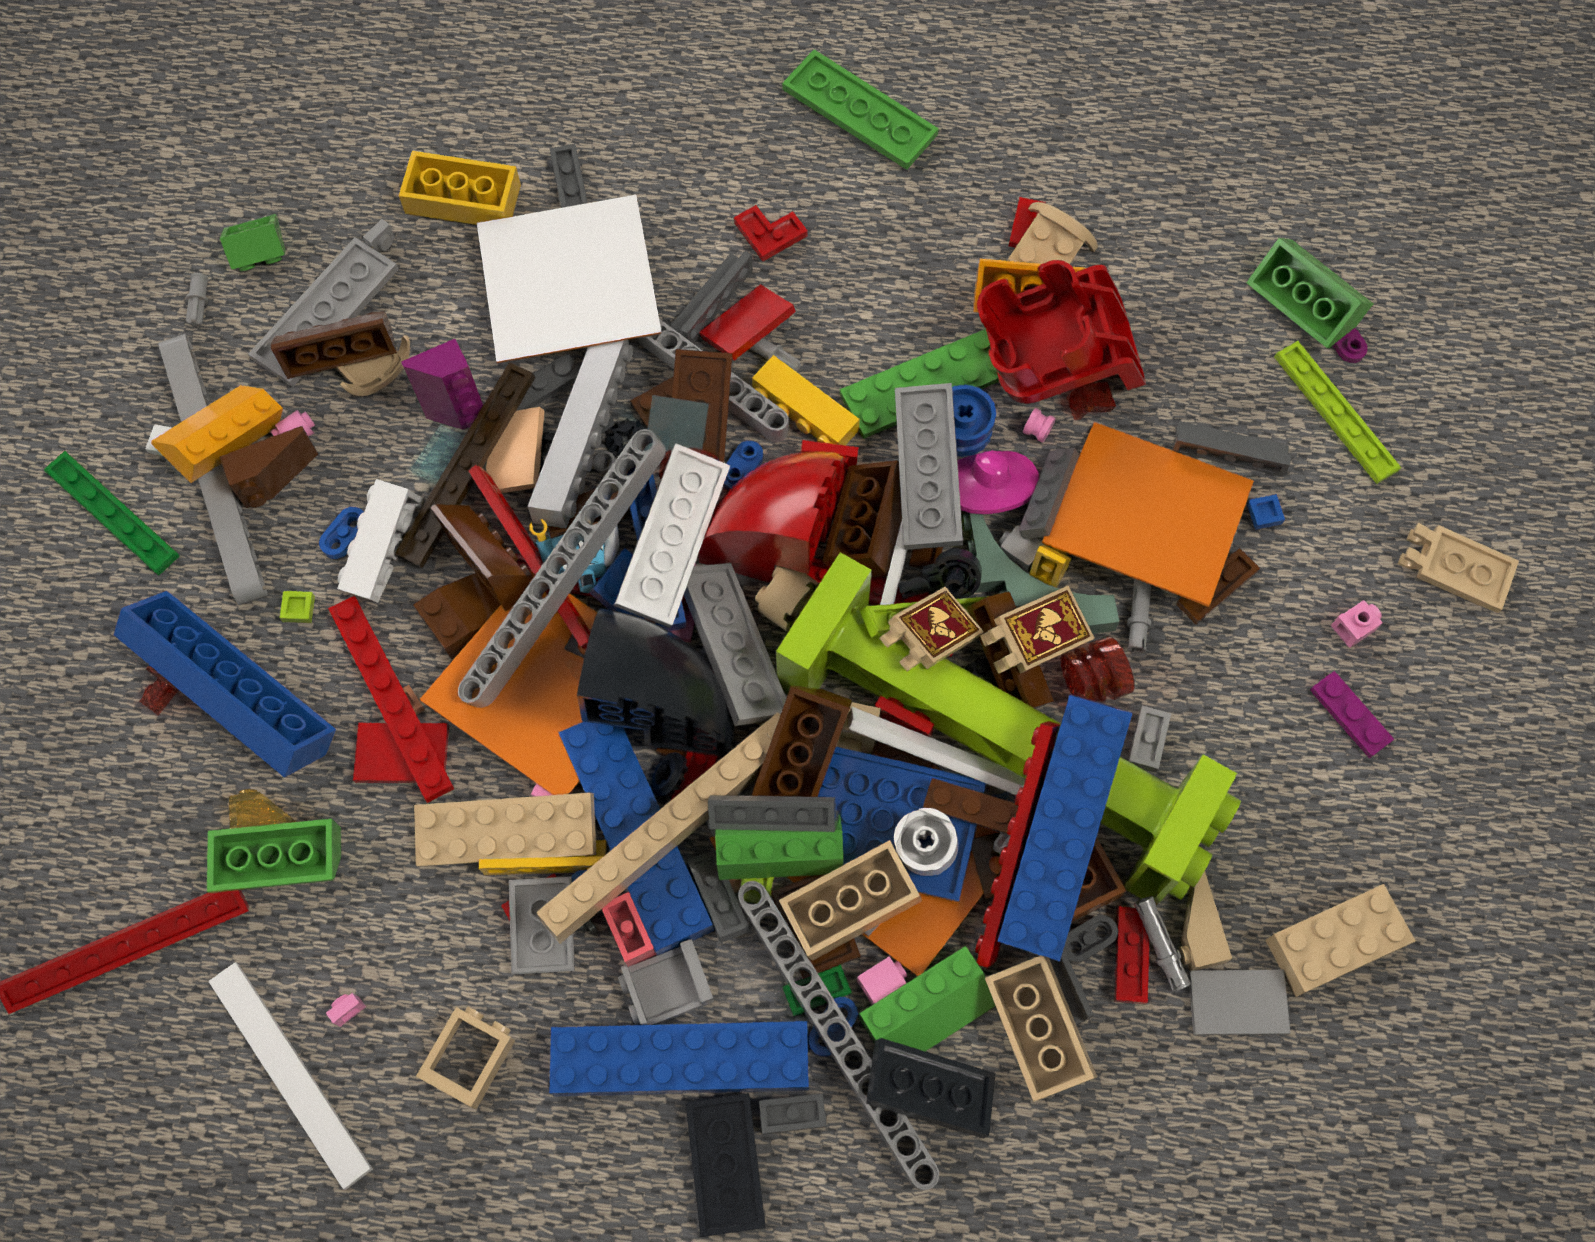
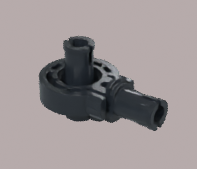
[899,549,982,600]

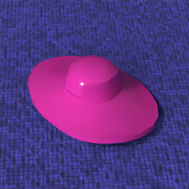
[957,450,1039,514]

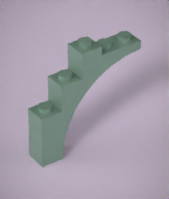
[962,512,1119,634]

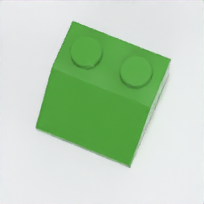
[220,214,286,271]

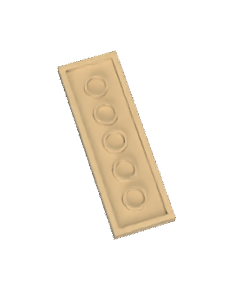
[414,793,596,866]

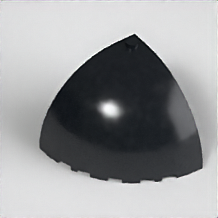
[577,609,735,757]

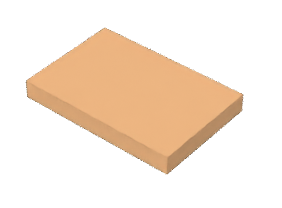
[486,407,544,493]

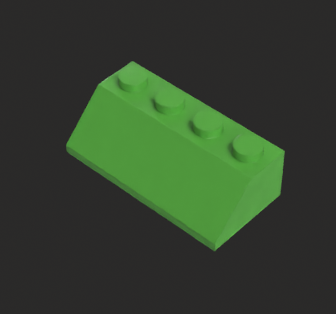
[1246,238,1374,348]
[715,814,843,880]
[207,819,341,893]
[859,946,996,1052]

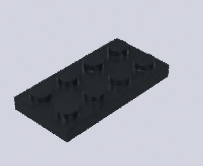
[866,1038,996,1139]
[685,1093,766,1237]

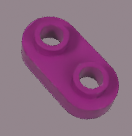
[1332,328,1368,363]

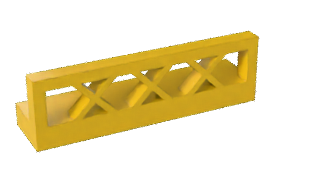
[479,840,607,875]

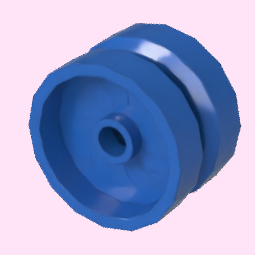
[952,385,996,457]

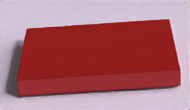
[699,284,796,361]
[353,723,449,783]

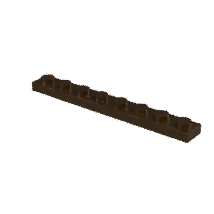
[395,362,536,569]

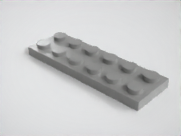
[248,237,399,387]
[895,383,963,550]
[684,563,786,726]

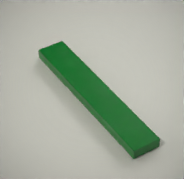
[44,451,180,576]

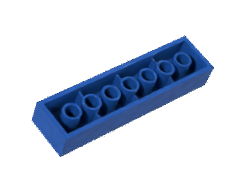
[114,591,336,778]
[998,694,1133,961]
[558,722,714,955]
[549,1021,809,1097]

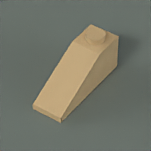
[1179,872,1232,971]

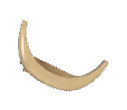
[1008,202,1098,264]
[336,335,410,396]

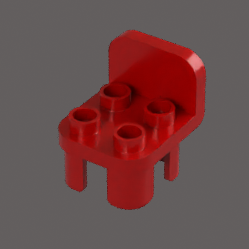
[977,260,1146,404]

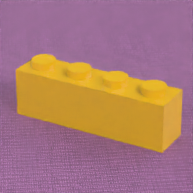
[752,355,860,445]

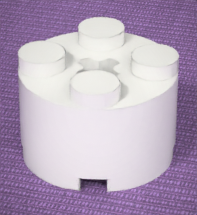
[894,808,959,876]

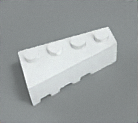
[337,479,424,602]

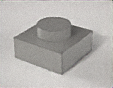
[363,219,395,253]

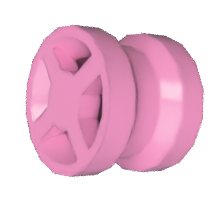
[1023,408,1056,443]

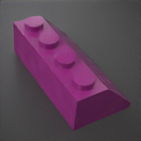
[401,339,483,430]

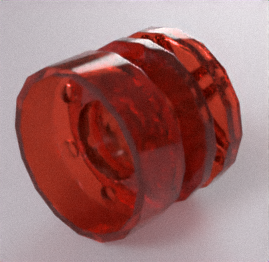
[1060,636,1135,704]

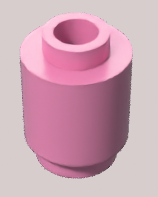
[271,410,315,436]

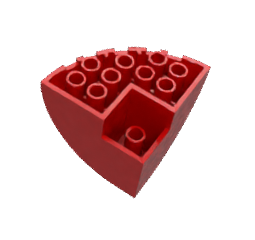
[698,451,849,583]

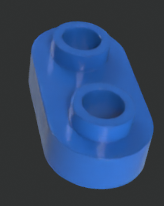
[723,441,763,491]
[319,507,363,559]
[808,997,858,1057]

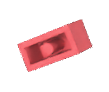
[602,892,657,967]

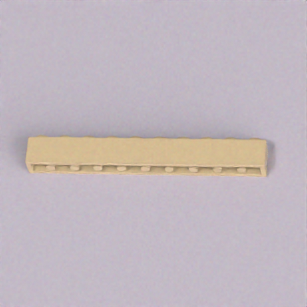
[536,712,780,944]

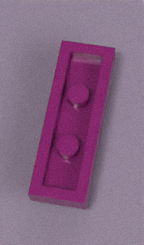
[1310,671,1394,759]

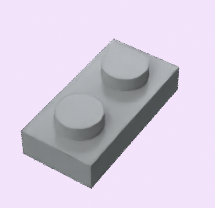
[1128,706,1171,772]

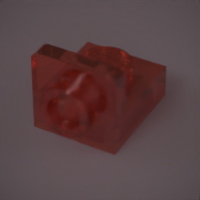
[1067,382,1116,420]
[139,665,179,716]

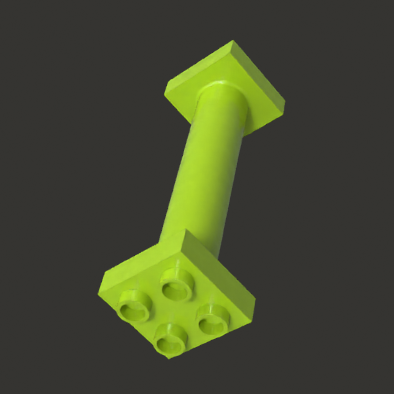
[776,552,1241,906]

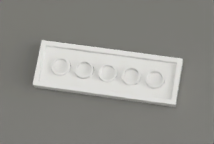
[614,443,730,628]

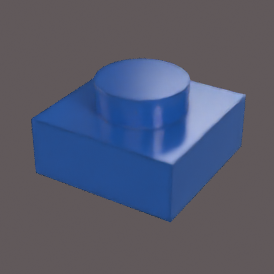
[1247,494,1285,530]

